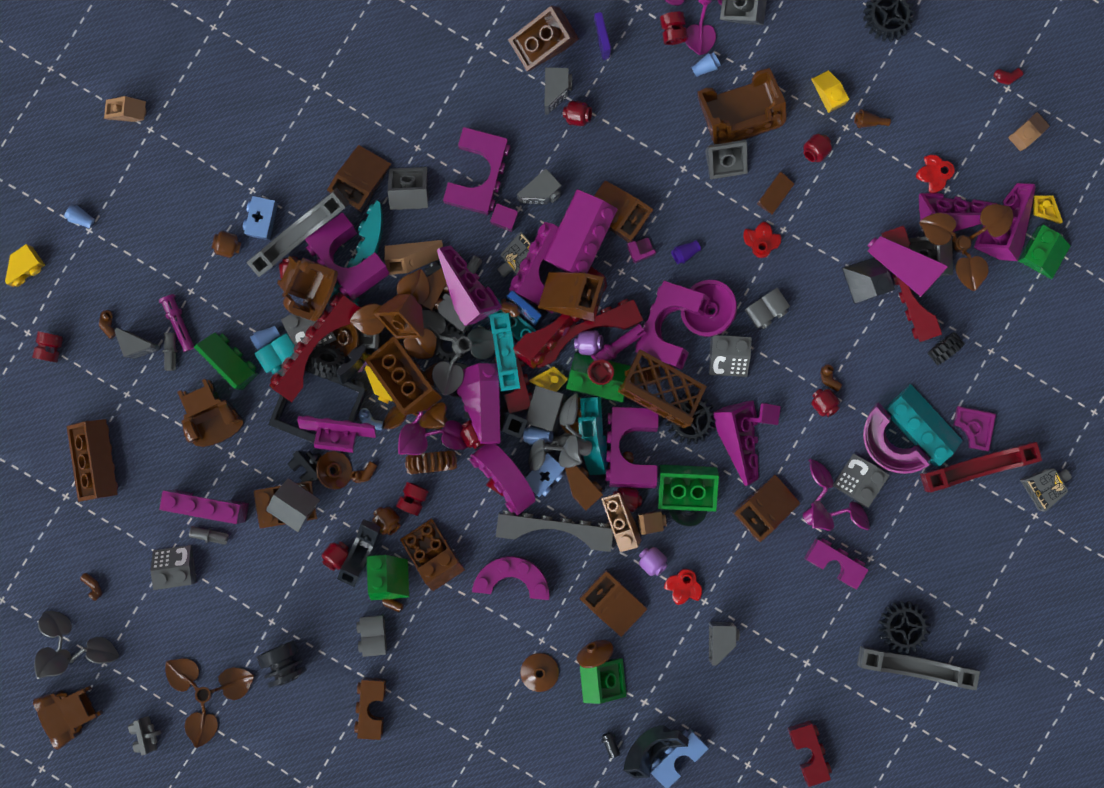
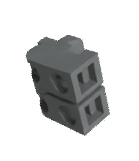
[438,294,474,335]

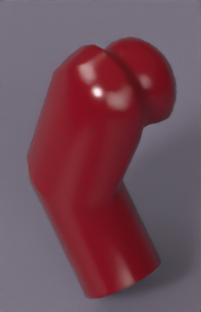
[994,68,1023,85]

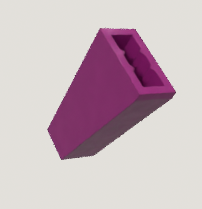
[868,236,948,297]

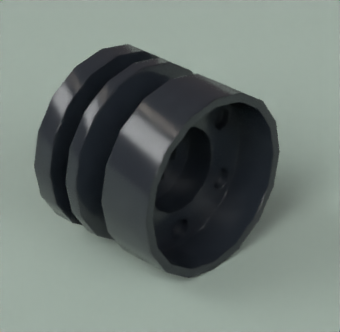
[256,640,307,688]

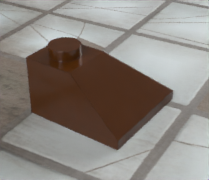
[373,294,424,339]

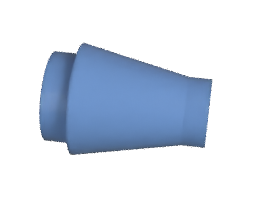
[691,52,721,77]
[64,204,95,229]
[250,326,280,350]
[523,426,553,445]

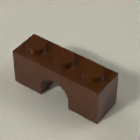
[354,677,387,740]

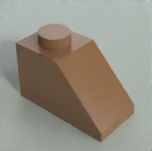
[104,96,146,122]
[1008,112,1050,152]
[637,511,667,535]

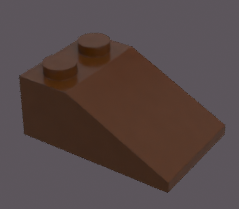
[508,6,579,72]

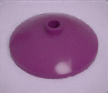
[681,280,737,337]

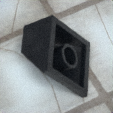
[842,257,895,304]

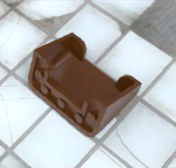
[697,68,786,145]

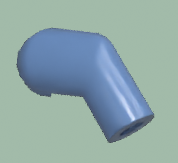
[358,408,384,431]

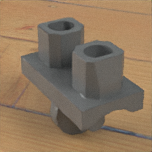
[128,716,161,756]

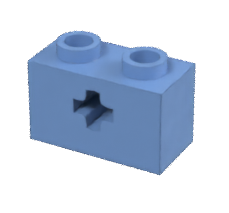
[243,196,278,241]
[525,453,565,497]

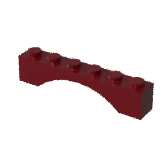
[881,225,943,342]
[513,267,607,369]
[269,292,360,402]
[537,299,643,369]
[920,442,1042,493]

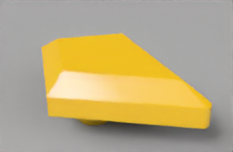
[1033,196,1063,224]
[529,367,568,392]

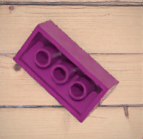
[544,190,618,273]

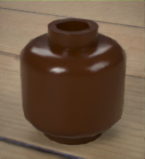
[211,231,241,258]
[372,507,401,535]

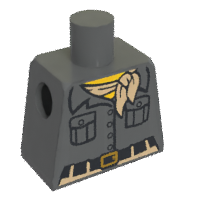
[497,232,544,278]
[1020,468,1072,512]

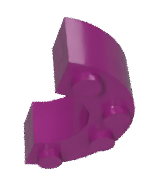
[863,402,931,474]
[469,444,536,515]
[472,556,549,600]

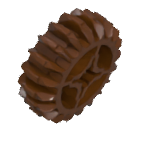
[405,450,457,474]

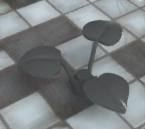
[422,310,495,396]
[528,393,592,471]
[34,611,119,679]

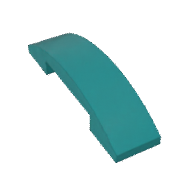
[489,312,520,392]

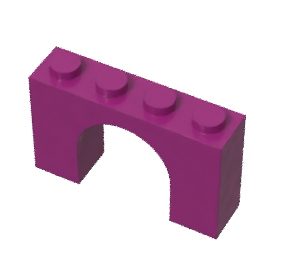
[443,127,511,215]
[305,213,389,301]
[509,222,559,313]
[636,281,710,370]
[606,407,658,488]
[159,490,249,524]

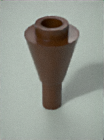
[854,109,891,128]

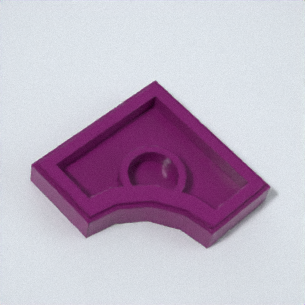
[953,406,996,452]

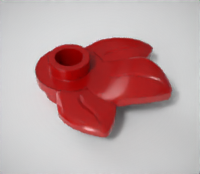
[916,155,955,193]
[743,222,781,258]
[664,569,702,605]

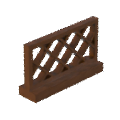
[617,349,707,428]

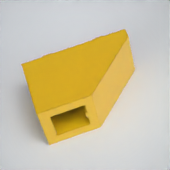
[5,244,45,287]

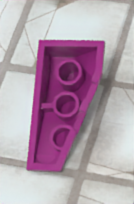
[974,183,1036,261]
[919,193,997,232]
[457,363,500,444]
[713,400,758,486]

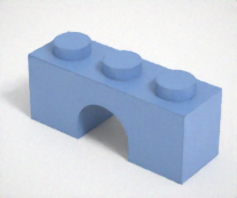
[651,729,709,788]

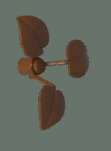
[919,204,1013,291]
[350,269,436,359]
[383,361,448,430]
[165,659,254,748]

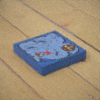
[507,291,542,327]

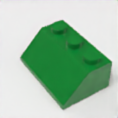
[194,332,258,390]
[566,353,631,403]
[658,465,719,511]

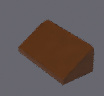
[757,171,794,215]

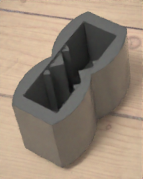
[744,288,790,329]
[356,615,387,657]

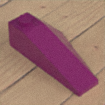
[437,246,502,326]

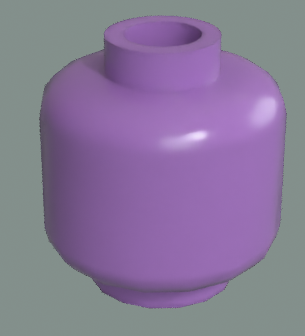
[574,330,604,355]
[639,547,668,576]

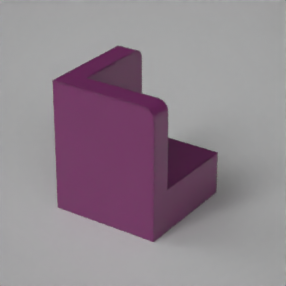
[490,204,518,232]
[627,238,656,264]
[749,403,781,425]

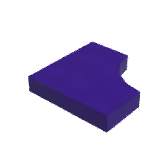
[594,12,611,60]

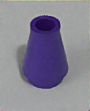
[671,240,701,264]

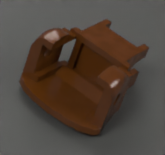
[277,256,338,321]
[177,379,244,447]
[33,685,103,750]

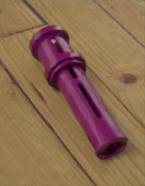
[158,294,194,352]
[591,324,646,361]

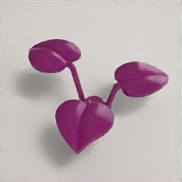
[665,0,722,55]
[398,406,467,455]
[803,459,870,531]

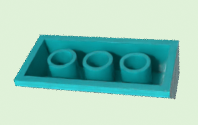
[885,384,963,466]

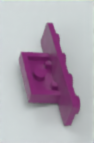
[298,416,376,453]

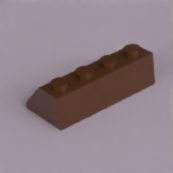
[365,336,442,416]
[66,419,118,502]

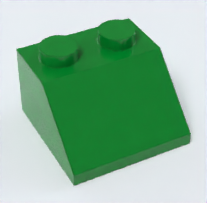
[1018,225,1070,279]
[367,555,410,600]
[580,658,626,704]

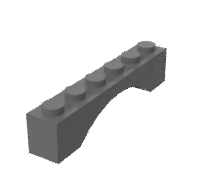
[246,188,350,277]
[496,510,613,552]
[857,646,980,691]

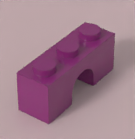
[804,538,868,590]

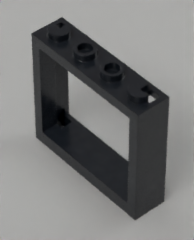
[268,362,368,453]

